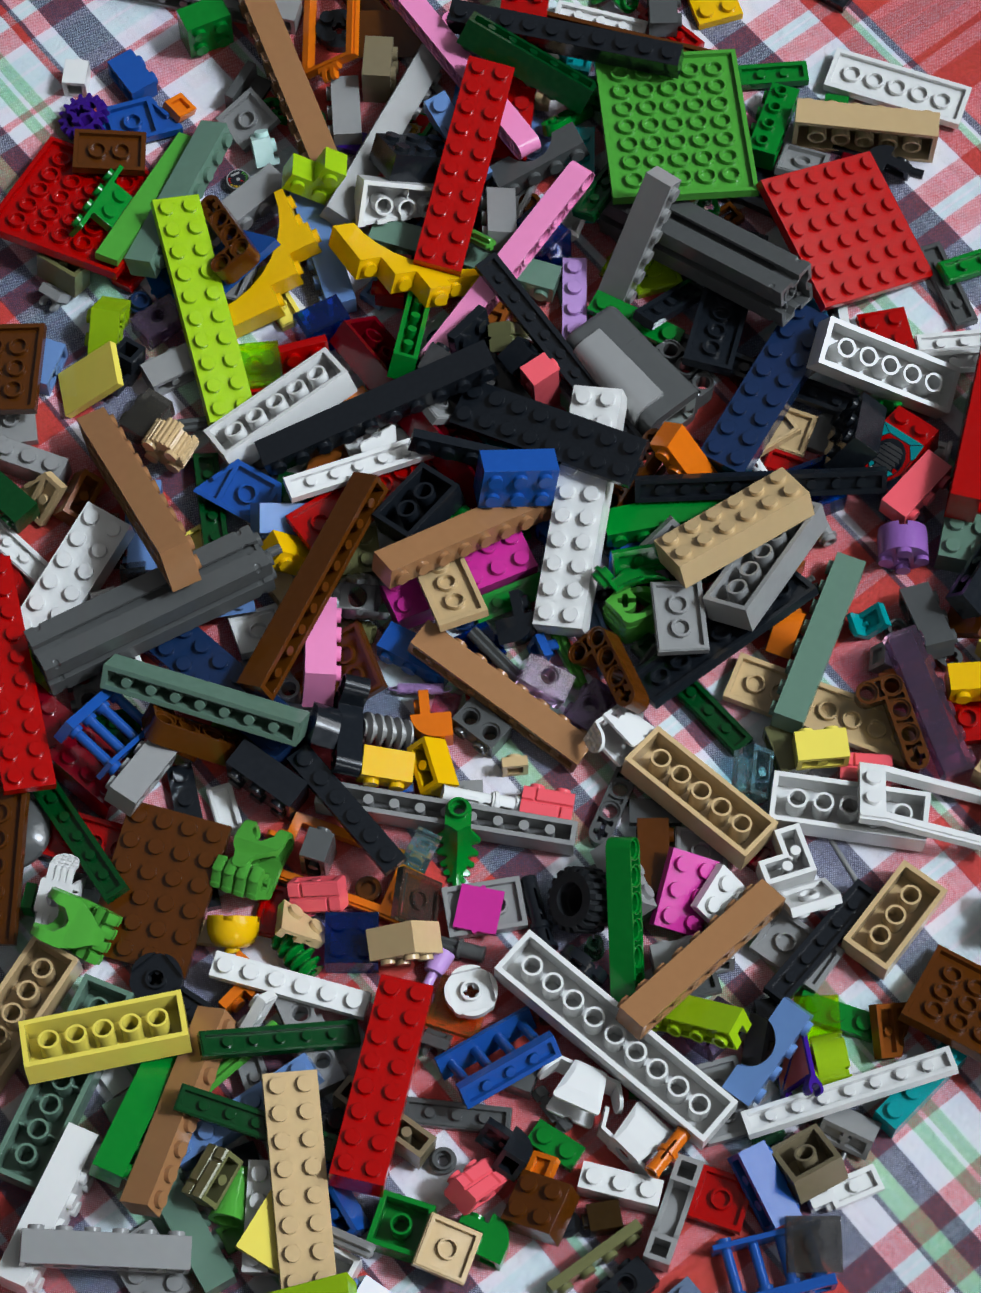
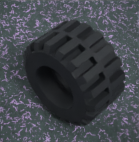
[547,866,608,934]

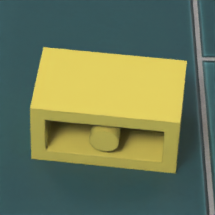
[792,726,850,771]

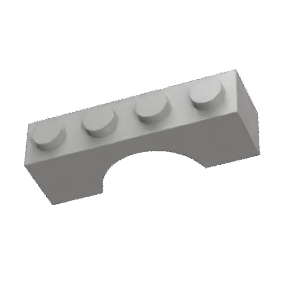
[642,1153,704,1273]

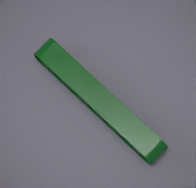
[605,837,645,1002]

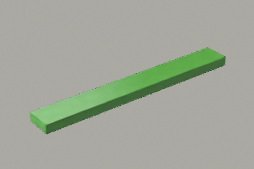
[95,132,192,267]

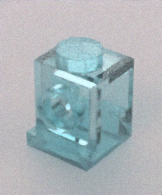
[403,826,442,874]

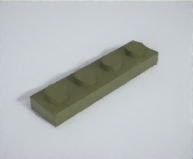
[546,1219,643,1293]

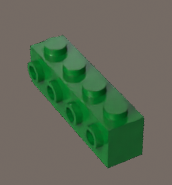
[749,82,800,171]

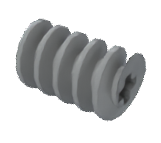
[363,711,414,751]

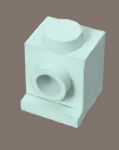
[249,129,280,168]

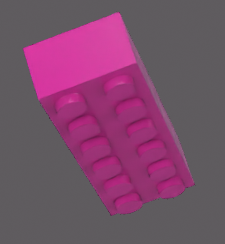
[380,531,538,629]

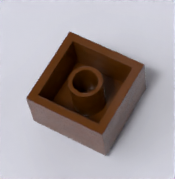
[501,1169,580,1247]

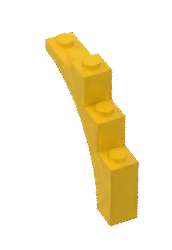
[228,189,322,339]
[328,223,480,308]

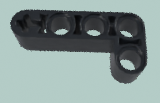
[331,673,371,777]

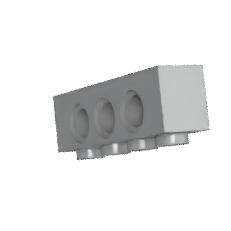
[274,997,349,1098]

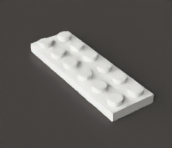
[823,47,972,130]

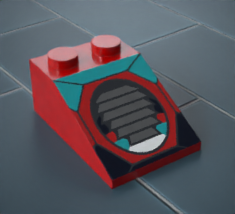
[865,405,939,492]

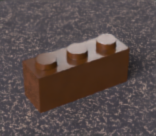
[636,818,674,900]

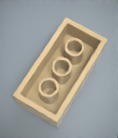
[841,860,948,980]

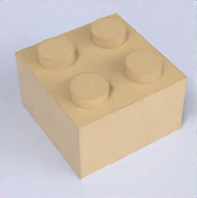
[366,920,443,966]

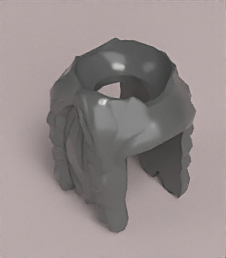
[332,573,390,622]

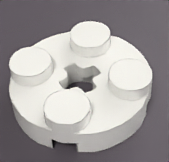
[444,964,498,1019]

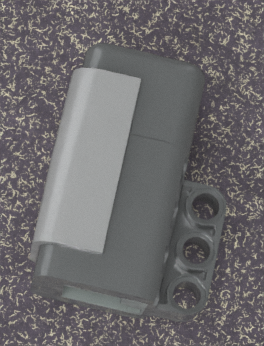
[566,306,714,453]

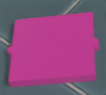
[453,883,505,936]

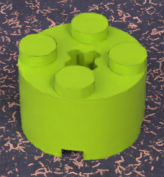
[808,1031,852,1085]

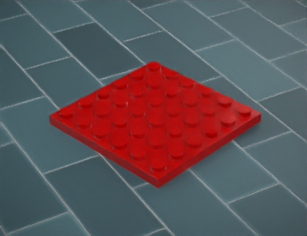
[0,136,151,280]
[756,151,933,312]

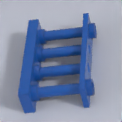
[53,689,146,780]
[434,1005,562,1109]
[710,1218,838,1293]

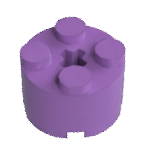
[877,520,929,575]

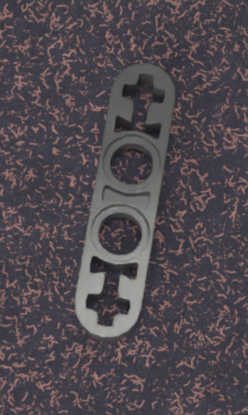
[588,766,635,847]

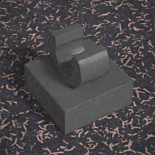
[422,1027,454,1056]

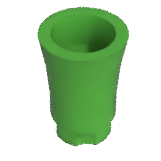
[208,1165,248,1229]

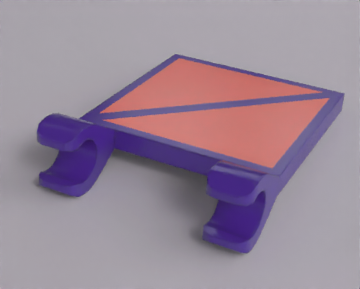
[777,1035,824,1099]

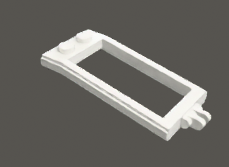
[857,762,981,851]

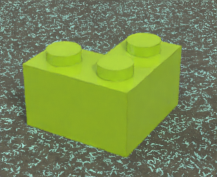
[281,147,348,205]
[84,296,131,355]

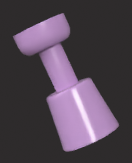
[423,948,455,1004]

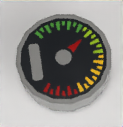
[226,169,250,192]

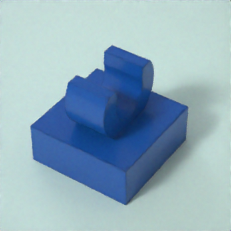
[526,632,560,669]

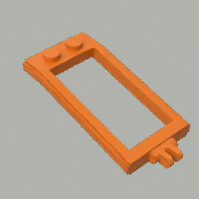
[302,0,360,84]
[264,811,429,924]

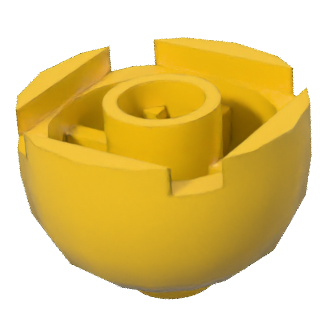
[207,915,260,954]

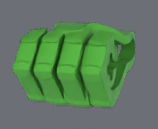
[602,586,655,644]
[210,819,294,901]
[29,887,123,965]

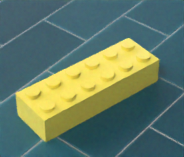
[18,989,192,1085]

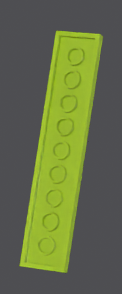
[150,194,252,426]

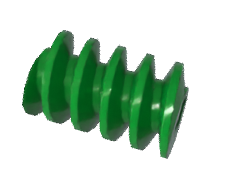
[271,934,324,977]

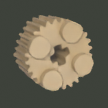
[141,417,200,474]

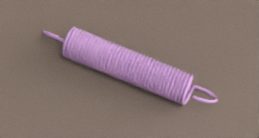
[388,683,452,695]

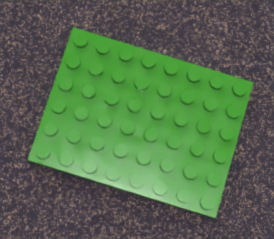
[594,49,759,205]

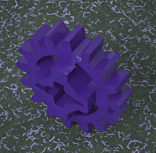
[58,93,110,140]

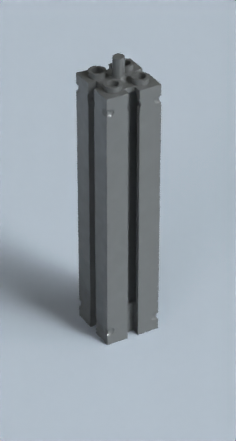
[598,199,813,328]
[23,525,283,696]

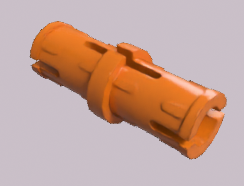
[644,1126,691,1179]

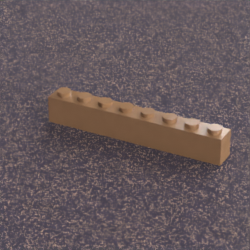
[371,500,554,589]
[407,619,589,772]
[615,879,786,1041]
[119,1006,236,1218]

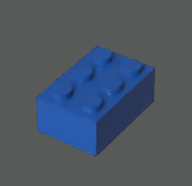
[473,448,560,508]

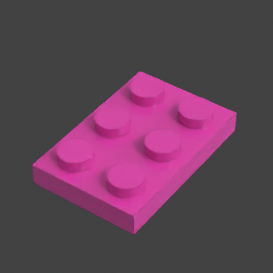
[649,847,720,936]

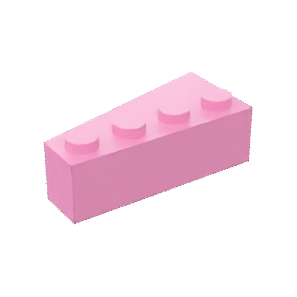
[302,597,342,707]

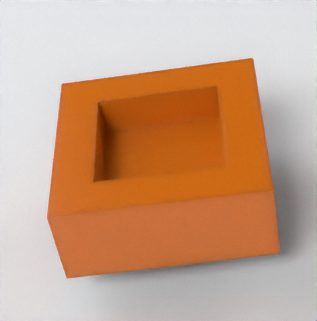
[162,93,197,123]
[525,1150,561,1178]

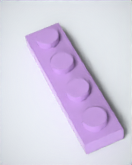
[562,258,587,340]

